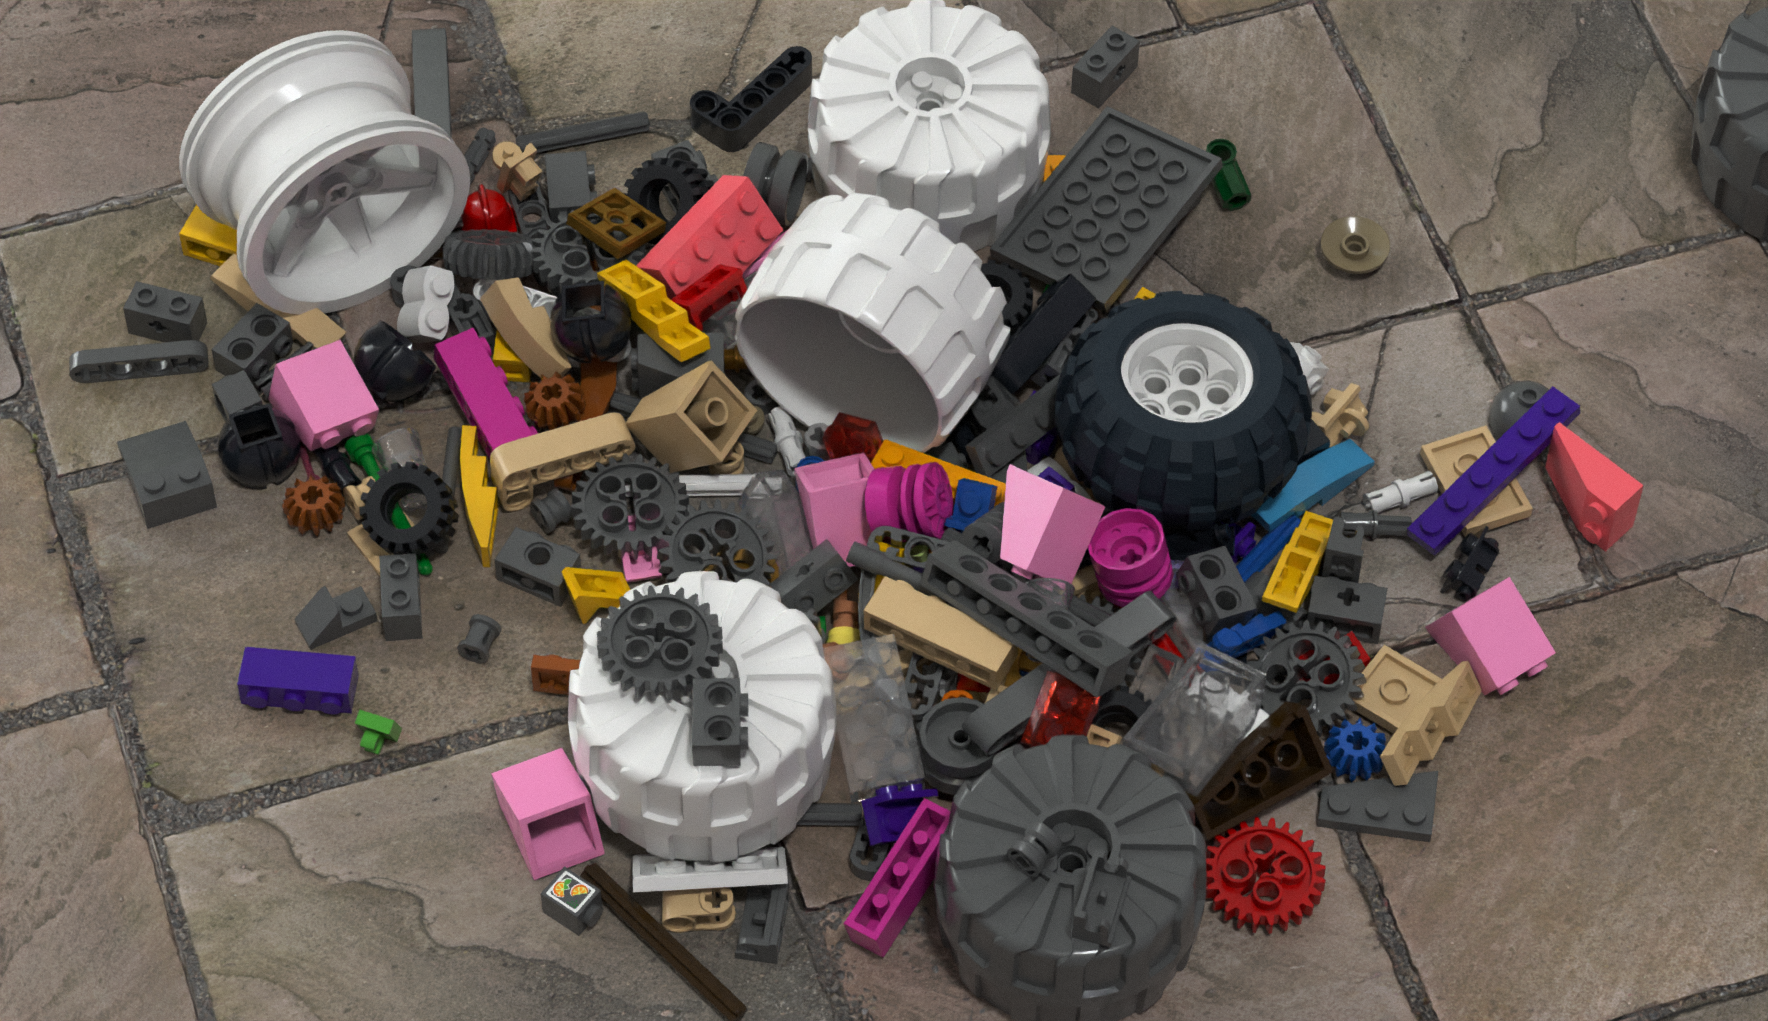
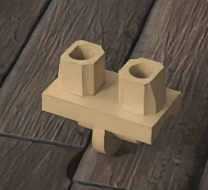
[492,142,543,201]
[1311,383,1369,448]

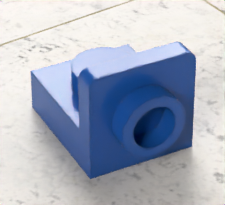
[944,478,998,533]

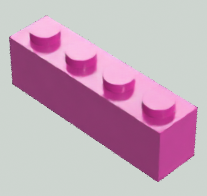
[434,328,538,460]
[844,798,951,958]

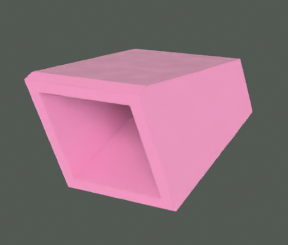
[268,340,379,451]
[794,453,874,567]
[1000,464,1106,589]
[1425,577,1556,696]
[491,748,605,880]

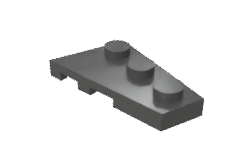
[1317,771,1438,842]

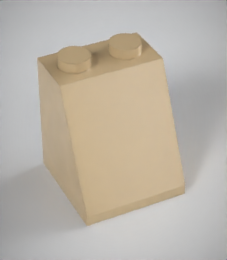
[626,361,757,473]

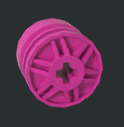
[865,462,954,544]
[1088,508,1174,607]

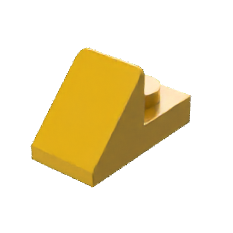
[562,567,630,624]

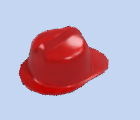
[460,184,517,232]

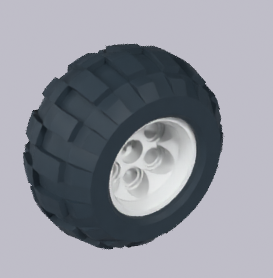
[1055,291,1312,532]

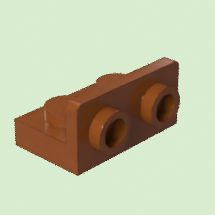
[531,654,581,695]

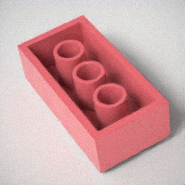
[636,175,783,300]

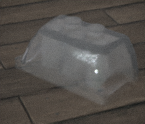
[1123,643,1267,797]

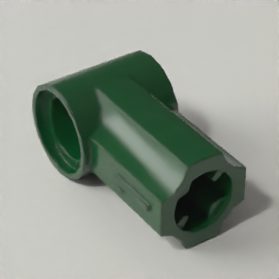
[1206,139,1252,211]

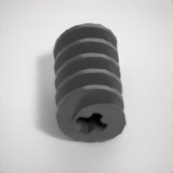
[961,502,1004,563]

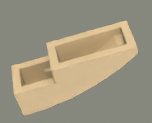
[480,277,572,378]

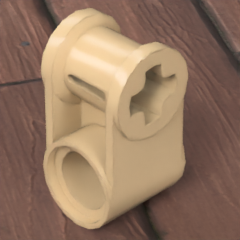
[662,887,736,933]

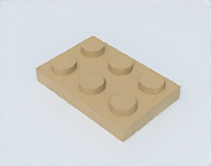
[1420,425,1533,536]

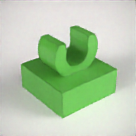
[354,710,402,755]

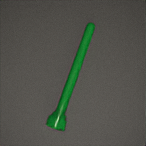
[345,433,433,576]

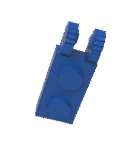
[1199,611,1287,667]

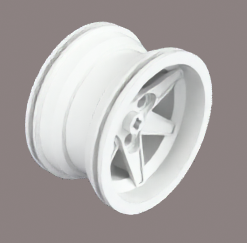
[179,30,470,315]

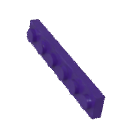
[1407,386,1580,556]

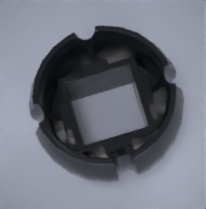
[550,280,631,364]
[354,320,437,402]
[217,403,301,489]

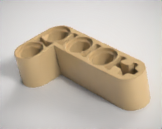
[490,412,636,512]

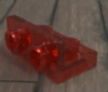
[823,412,884,463]
[1021,671,1102,747]

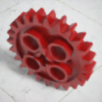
[1206,817,1326,934]

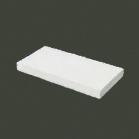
[633,847,788,892]

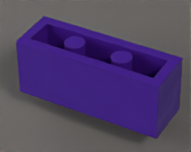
[237,647,359,714]

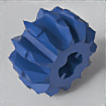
[1324,718,1386,783]

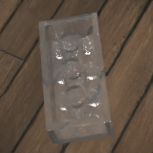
[823,634,925,803]

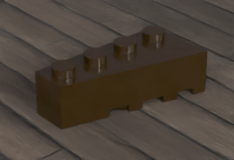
[1186,701,1333,841]

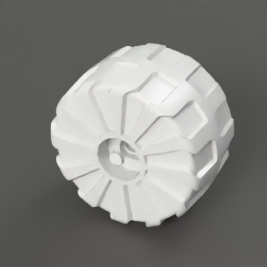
[808,0,1051,251]
[735,193,1011,456]
[568,571,837,863]

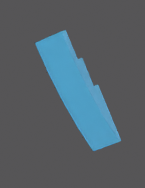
[1251,439,1375,533]

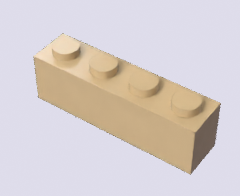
[863,576,1018,691]

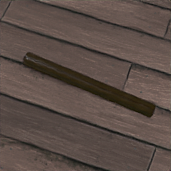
[580,863,747,1021]

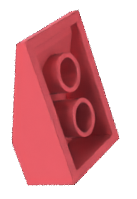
[1545,422,1644,552]

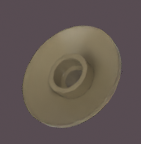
[1320,216,1390,274]

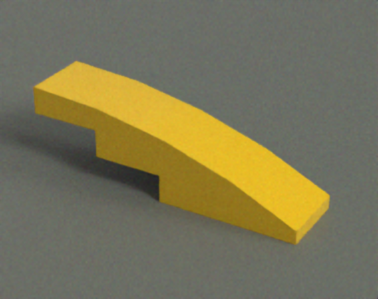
[597,260,711,362]
[460,425,499,567]
[1262,511,1333,613]

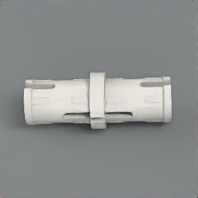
[768,406,806,477]
[1363,471,1438,513]

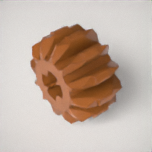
[524,371,586,430]
[282,473,345,537]

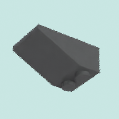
[117,421,217,529]

